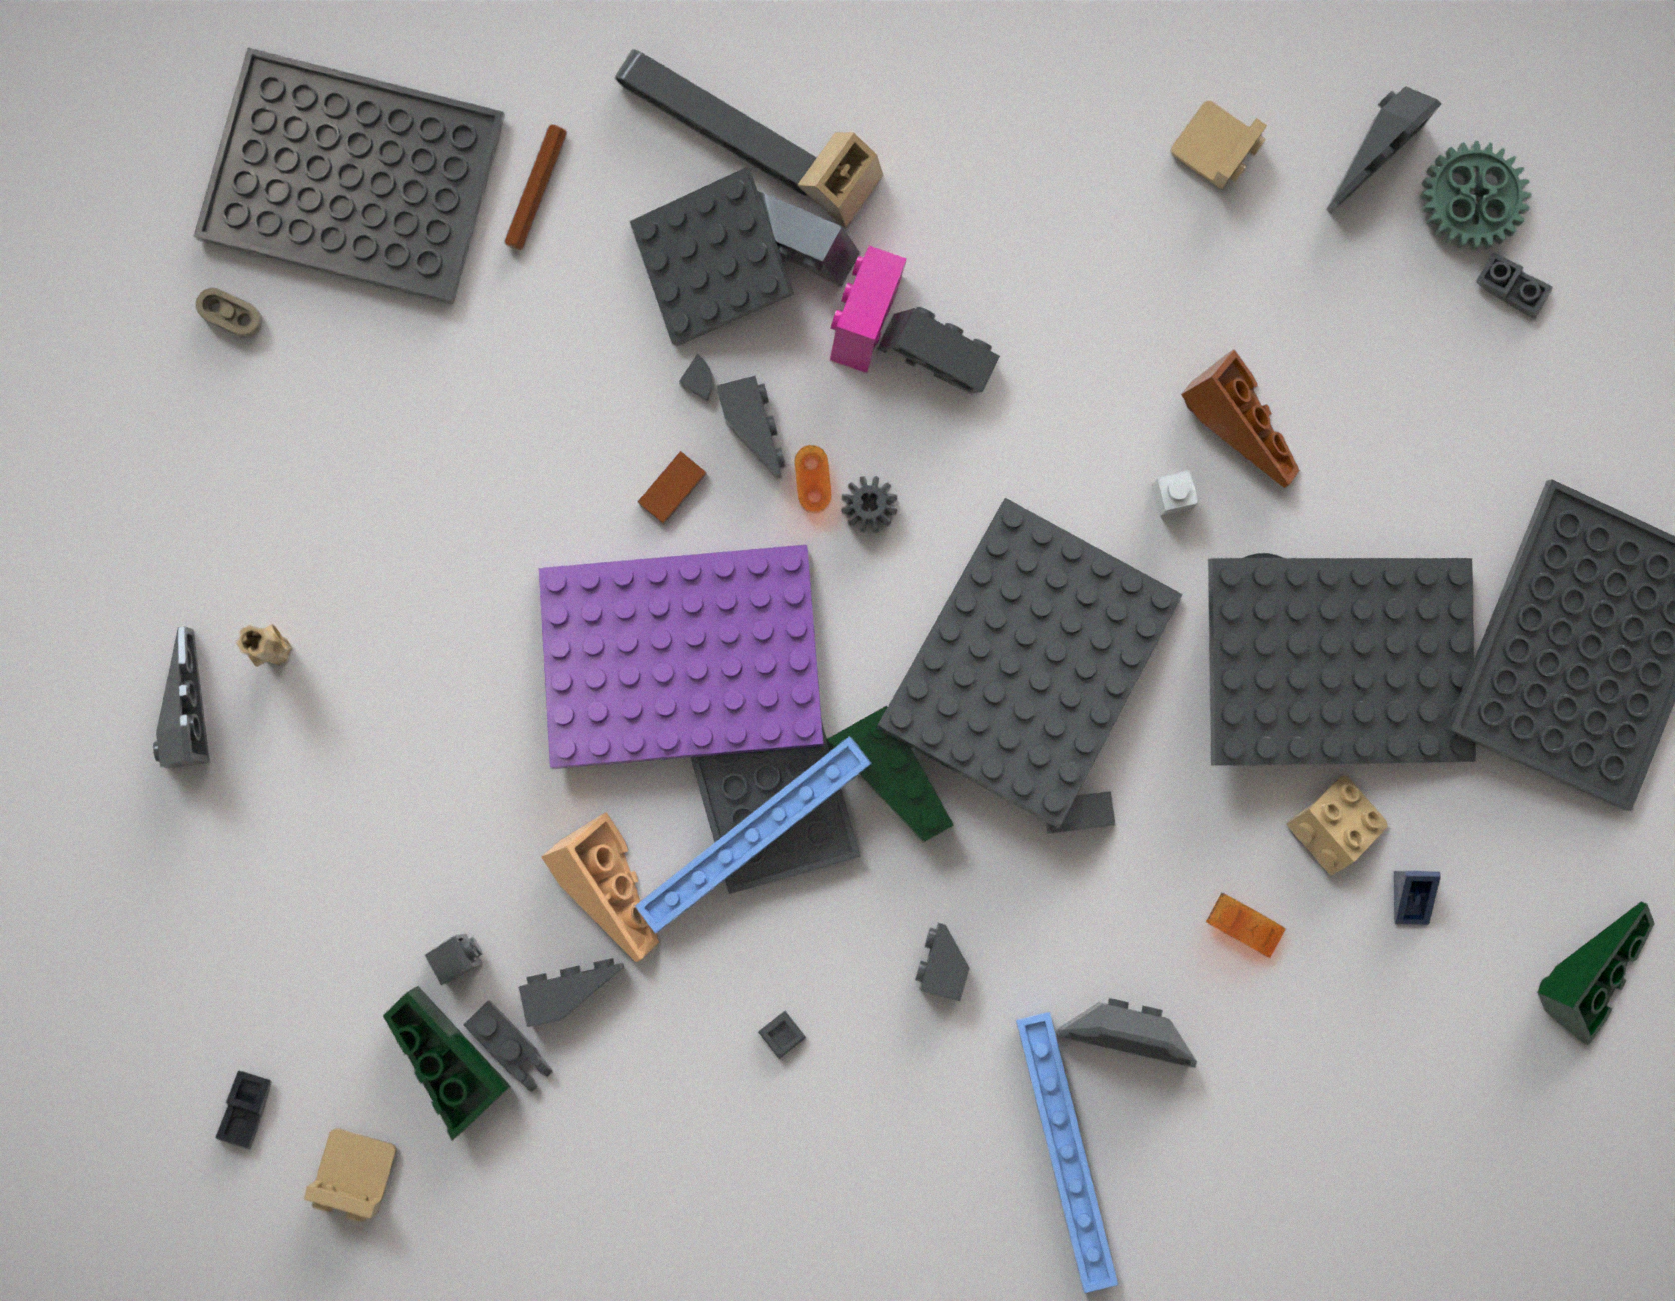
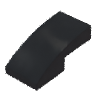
[215,1070,272,1150]

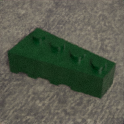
[827,705,954,842]
[382,986,511,1141]

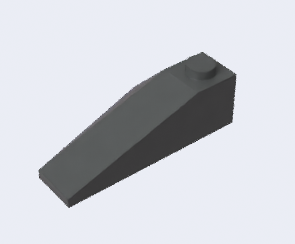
[153,626,210,768]

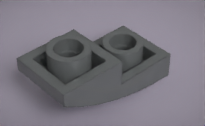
[1476,252,1553,319]

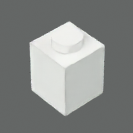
[1152,470,1198,517]

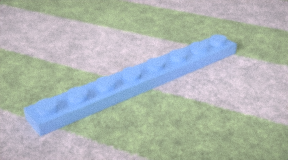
[635,737,872,933]
[1016,1012,1118,1293]

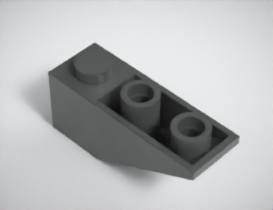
[716,375,786,479]
[518,958,624,1027]

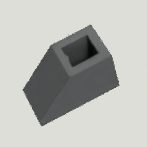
[915,922,969,1001]
[425,934,483,985]

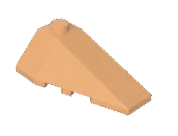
[541,812,659,962]

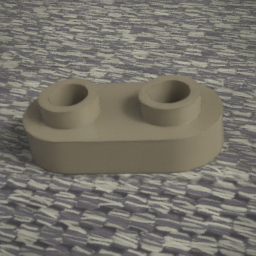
[196,288,262,338]

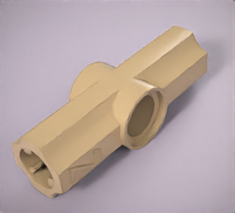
[236,624,292,667]

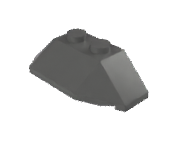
[1057,998,1197,1068]

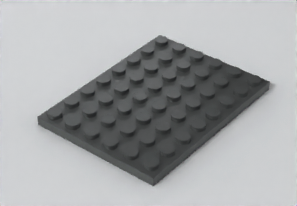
[194,48,505,304]
[1446,479,1675,811]
[877,498,1183,828]
[1208,558,1476,766]

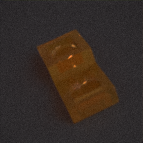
[1206,892,1286,958]

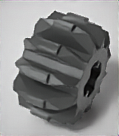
[841,476,897,533]

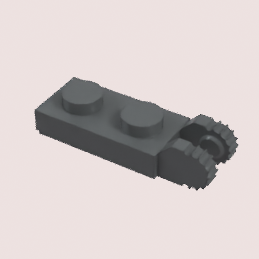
[464,1000,553,1092]

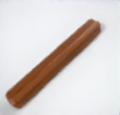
[504,124,567,250]

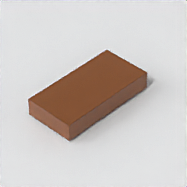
[637,451,707,525]

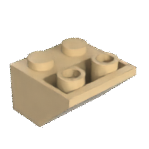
[798,132,883,228]

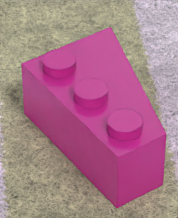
[830,245,907,373]

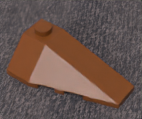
[1181,349,1300,488]

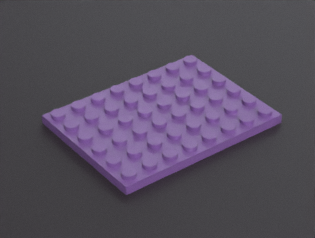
[539,545,824,769]

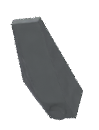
[1327,86,1442,213]

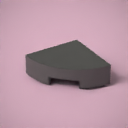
[679,354,712,401]

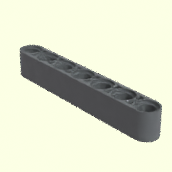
[614,49,817,196]

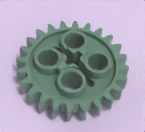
[1419,141,1531,251]

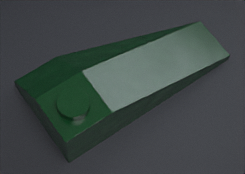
[1537,901,1655,1046]

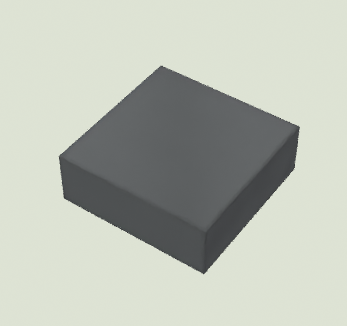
[758,1010,806,1059]

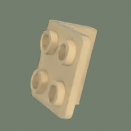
[1171,100,1267,190]
[1286,775,1388,876]
[304,1128,397,1221]

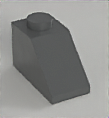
[1046,791,1115,834]

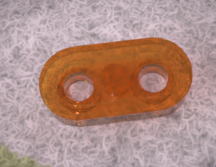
[794,445,831,513]

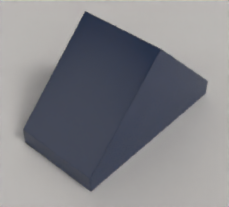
[1394,871,1441,925]

